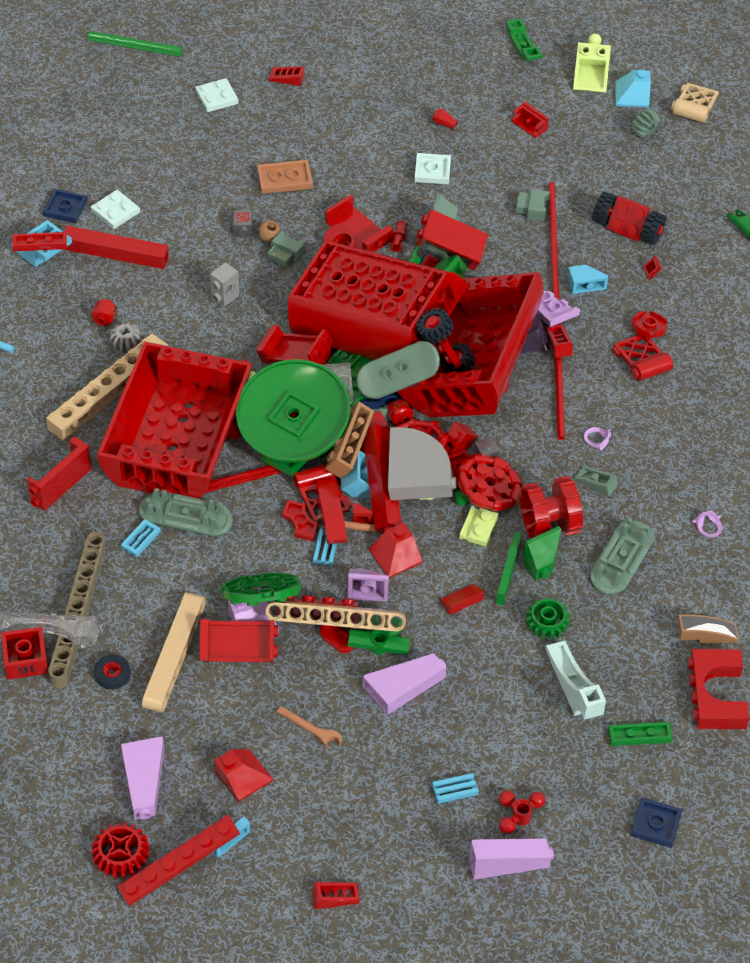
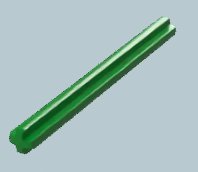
[87,31,182,57]

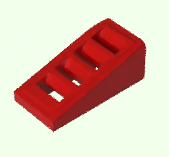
[269,66,305,86]
[545,325,573,358]
[311,882,360,909]

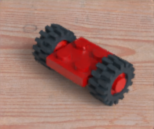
[592,191,667,245]
[416,308,475,373]

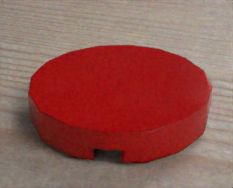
[632,311,668,338]

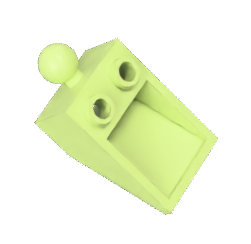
[573,33,611,93]

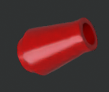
[432,108,458,130]

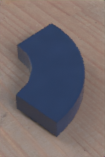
[360,392,397,409]

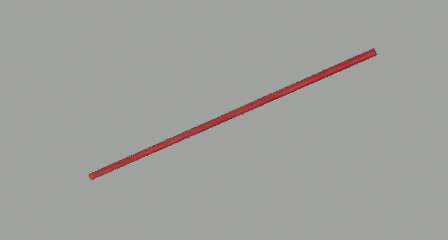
[548,182,565,440]

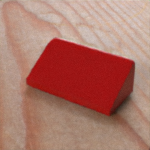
[440,584,484,615]

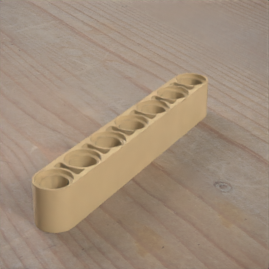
[142,592,206,713]
[266,600,406,631]

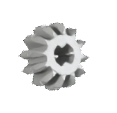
[110,322,141,353]

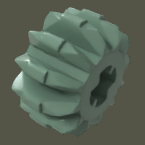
[632,109,660,138]

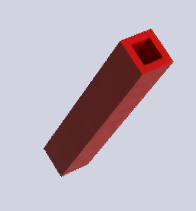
[63,226,169,269]
[363,423,402,533]

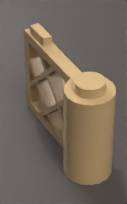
[671,83,719,123]

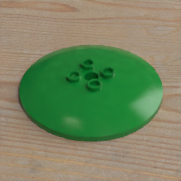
[236,359,350,463]

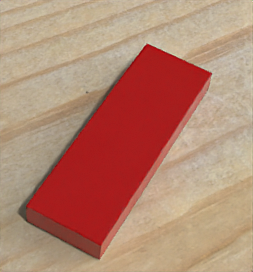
[12,232,67,252]

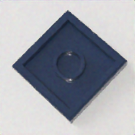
[42,189,88,223]
[630,797,683,848]

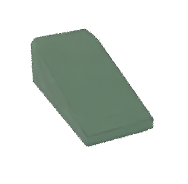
[574,466,618,497]

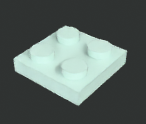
[195,78,238,112]
[415,153,451,184]
[91,190,140,229]

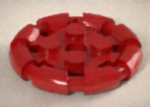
[457,454,522,511]

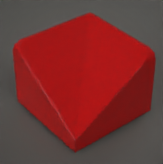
[353,503,372,524]

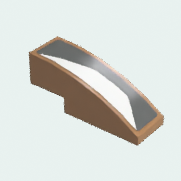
[677,615,739,644]

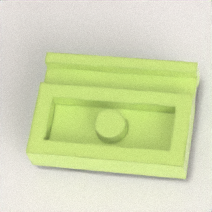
[459,506,498,547]

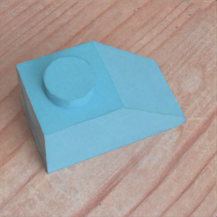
[567,265,608,294]

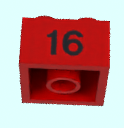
[1,627,49,680]

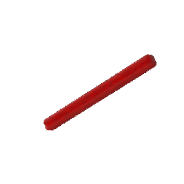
[205,465,282,493]

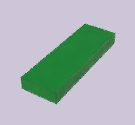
[608,722,673,746]

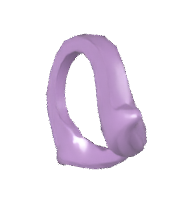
[584,427,611,451]
[692,511,723,538]

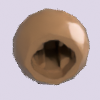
[259,221,281,242]

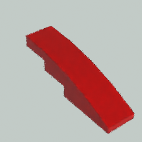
[315,478,347,544]

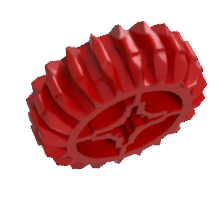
[91,822,150,879]

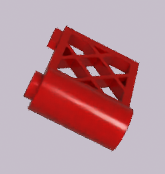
[612,335,673,381]
[293,463,352,521]

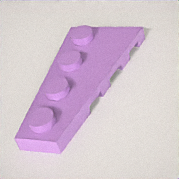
[537,291,580,327]

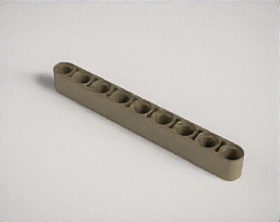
[49,532,106,688]

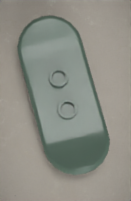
[356,341,440,399]
[139,488,233,536]
[591,518,655,595]

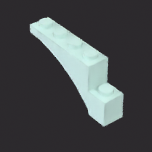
[546,641,606,720]

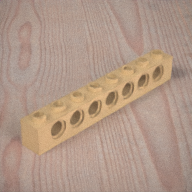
[46,334,168,441]

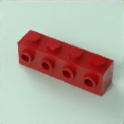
[276,595,359,623]

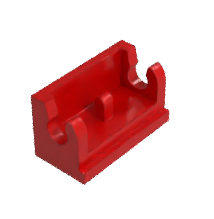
[511,101,549,138]

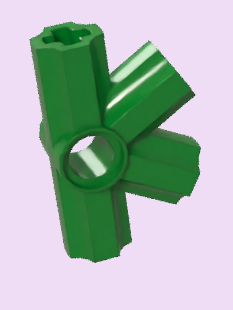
[348,614,410,655]

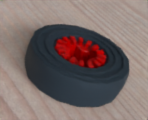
[94,654,131,690]

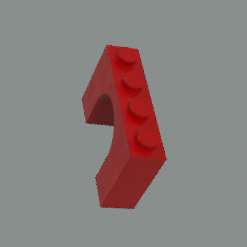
[687,649,749,729]

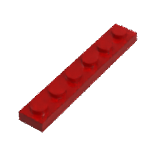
[117,815,240,906]

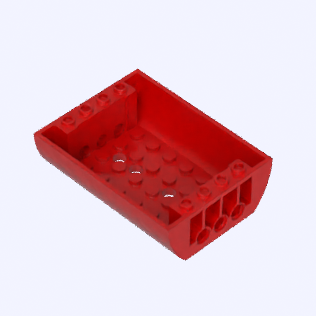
[288,241,467,360]
[397,272,544,418]
[97,341,252,499]

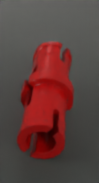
[390,220,408,252]

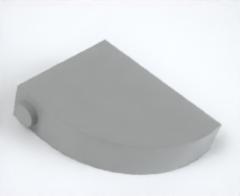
[388,427,456,500]

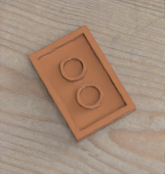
[257,160,313,194]

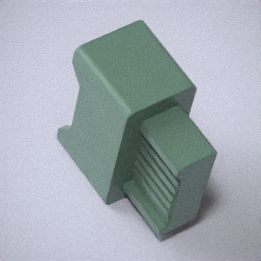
[516,189,549,222]
[268,231,306,267]

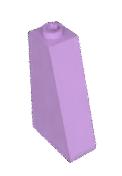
[363,653,447,715]
[121,736,164,820]
[469,839,554,880]

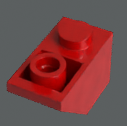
[444,422,478,456]

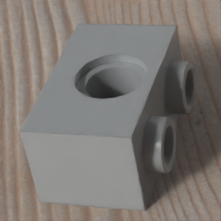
[210,262,239,307]

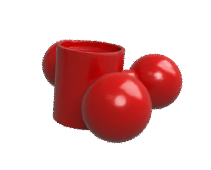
[499,790,546,834]

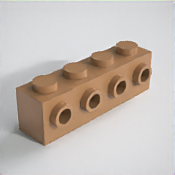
[325,402,374,478]

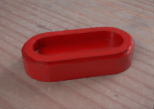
[320,625,354,653]

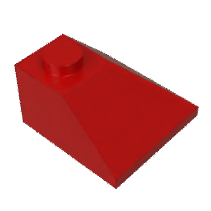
[369,522,423,578]
[214,749,273,802]

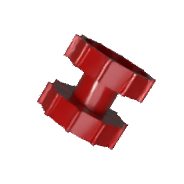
[519,476,584,539]

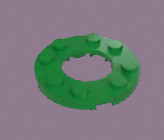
[221,573,302,606]

